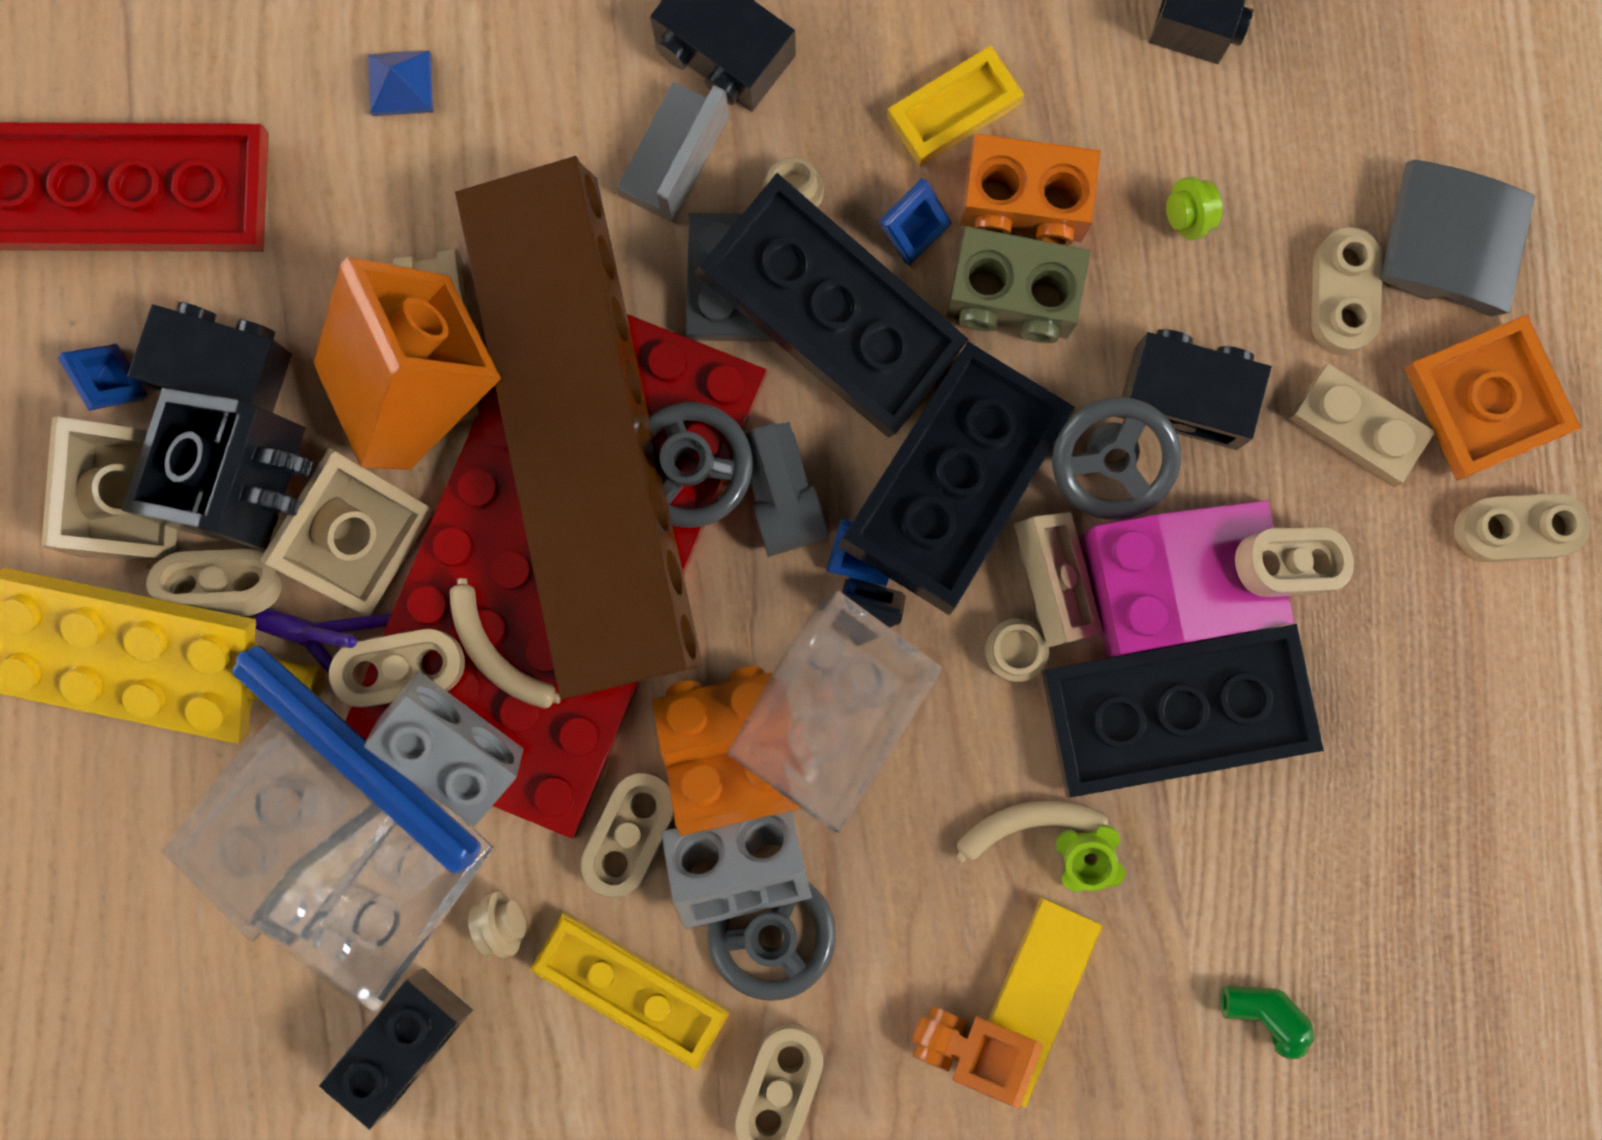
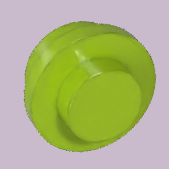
[1166,176,1223,241]

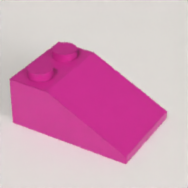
[1081,500,1294,658]

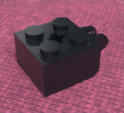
[121,388,313,550]

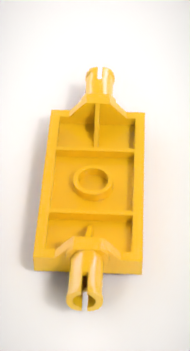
[0,567,324,744]

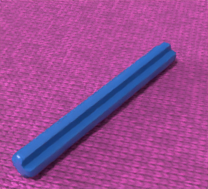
[232,646,481,874]

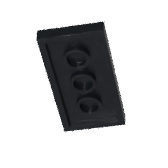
[694,173,969,438]
[838,341,1075,615]
[1041,624,1324,798]

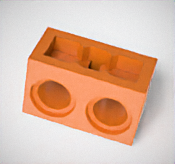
[960,133,1101,246]

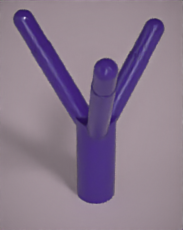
[255,608,392,674]

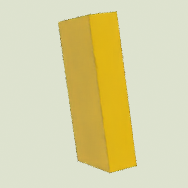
[886,45,1024,167]

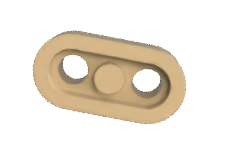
[1311,227,1382,355]
[1454,493,1590,562]
[1235,527,1354,597]
[146,549,282,616]
[329,629,465,707]
[581,773,674,898]
[735,1024,824,1140]

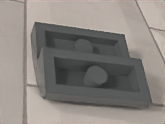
[1380,159,1535,316]

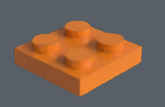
[1404,314,1582,481]

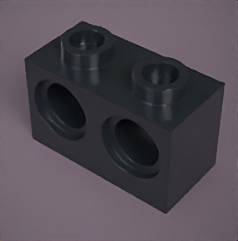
[319,969,473,1130]

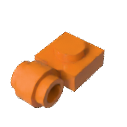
[911,1006,1043,1109]

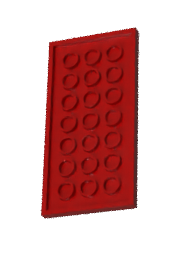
[345,314,767,839]

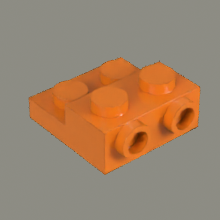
[652,666,809,836]

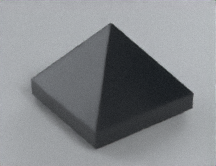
[838,577,906,640]

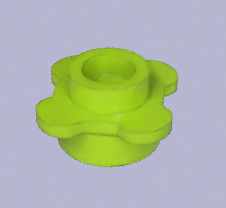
[1056,825,1126,892]

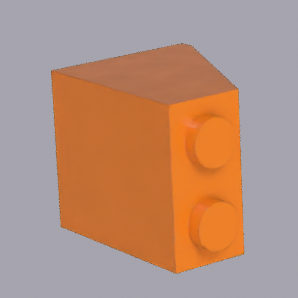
[313,257,501,470]

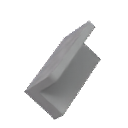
[617,82,729,223]

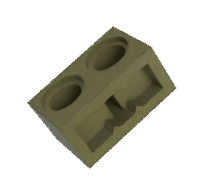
[946,226,1091,343]

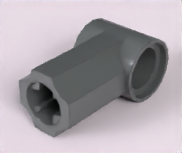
[745,422,829,557]

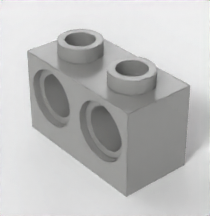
[364,670,524,827]
[661,811,812,929]

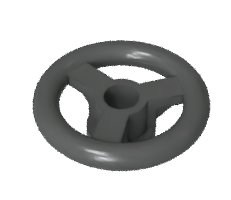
[1052,397,1181,520]
[649,402,753,528]
[707,882,836,1001]

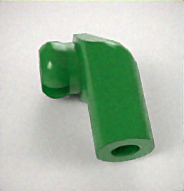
[1221,985,1314,1060]

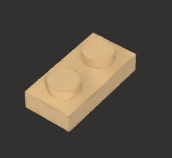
[1288,363,1436,487]
[1014,512,1104,648]

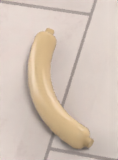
[450,578,561,708]
[955,800,1113,863]

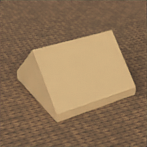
[41,416,177,560]
[260,448,434,616]

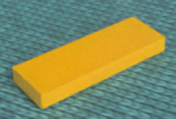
[987,896,1103,1108]
[529,911,731,1071]

